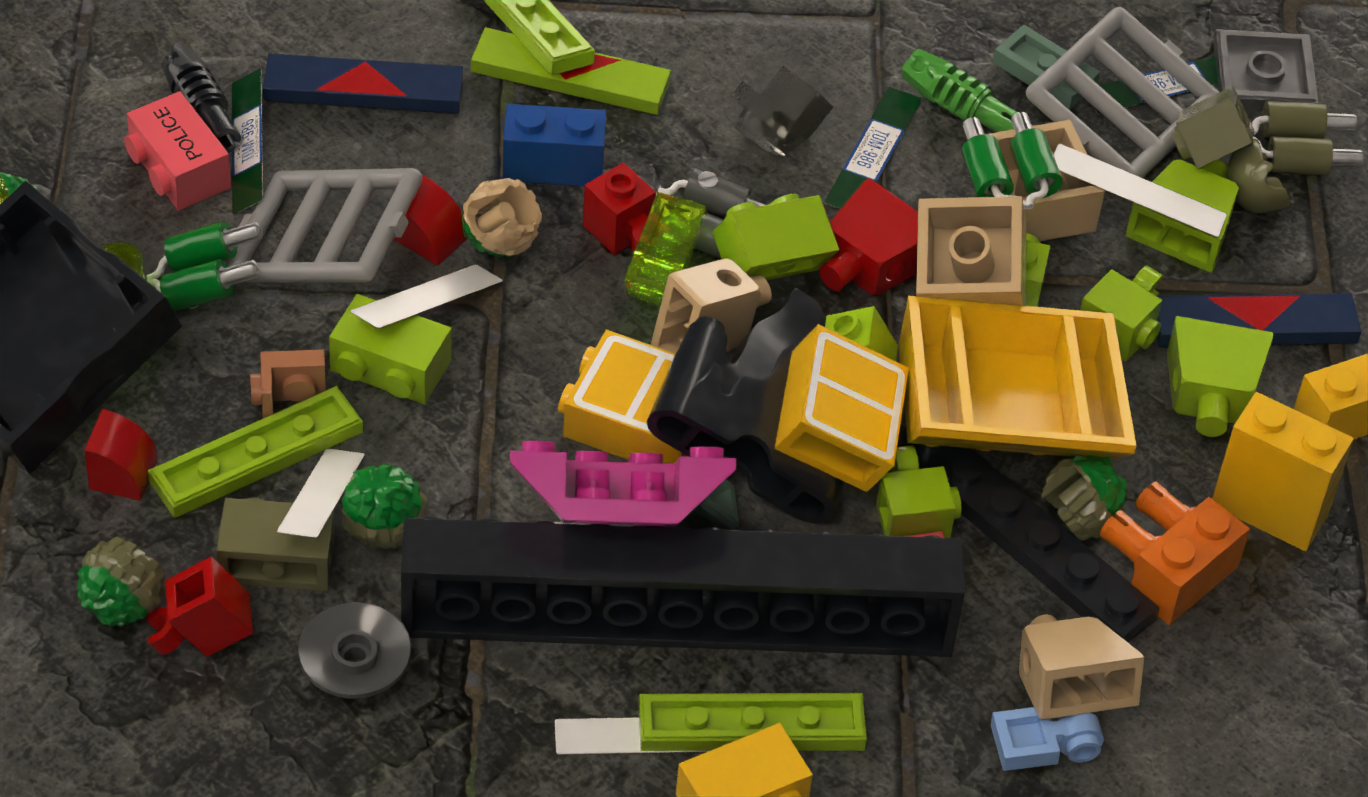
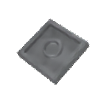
[1213,29,1319,112]

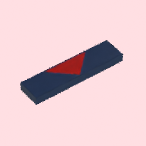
[263,53,463,113]
[1157,293,1362,347]

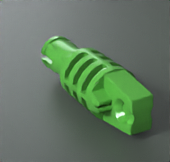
[902,49,1017,132]

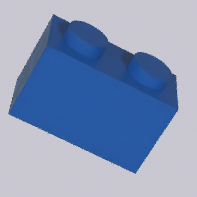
[502,104,606,186]

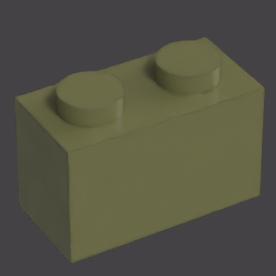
[1172,86,1254,168]
[216,498,336,591]

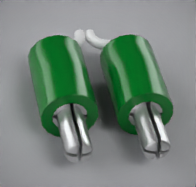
[962,112,1063,209]
[147,221,263,312]

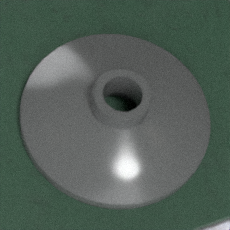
[298,602,411,699]

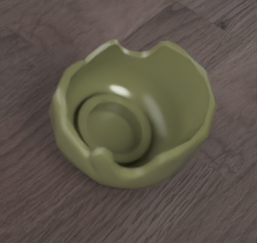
[1227,139,1291,214]

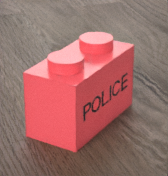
[124,91,231,211]

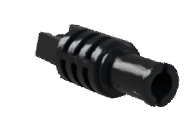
[161,43,241,153]

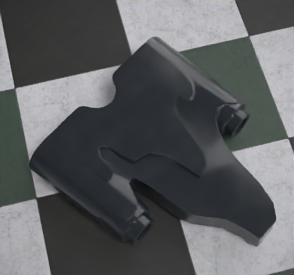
[647,288,844,524]

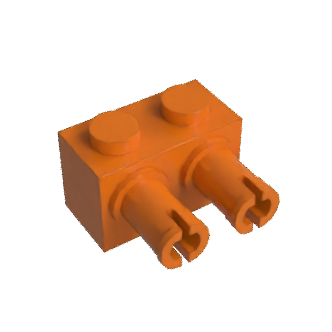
[1100,481,1250,626]

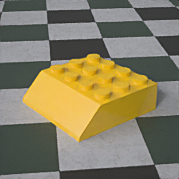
[898,296,1136,461]

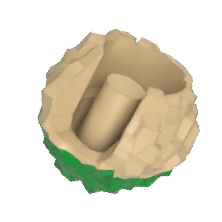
[461,178,542,258]

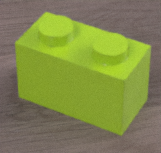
[712,194,839,280]
[329,294,452,405]

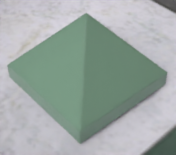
[691,480,739,530]

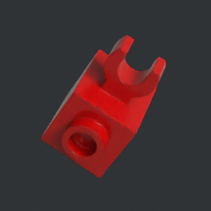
[582,162,671,259]
[146,556,253,657]

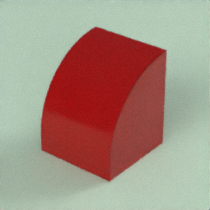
[394,174,468,266]
[84,409,158,501]

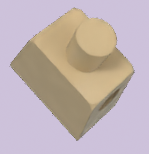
[650,258,772,354]
[1019,614,1144,720]

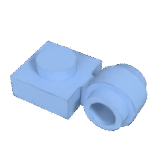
[991,707,1104,771]

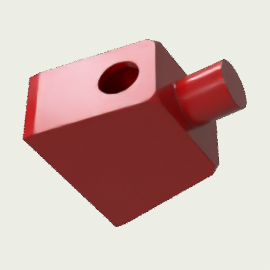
[819,178,918,295]

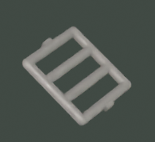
[1026,7,1219,178]
[226,168,423,283]

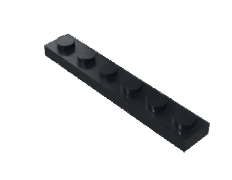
[897,429,1160,642]

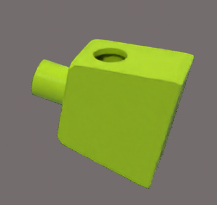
[1125,159,1239,273]
[1167,316,1273,437]

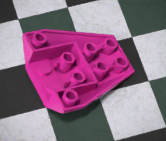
[510,441,736,527]

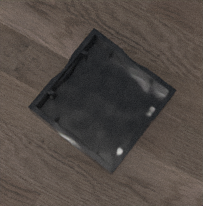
[0,181,182,474]

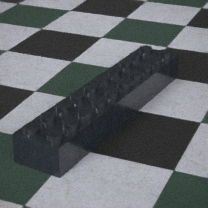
[401,517,965,657]

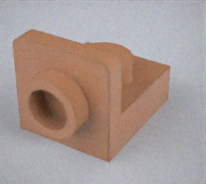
[250,350,326,418]

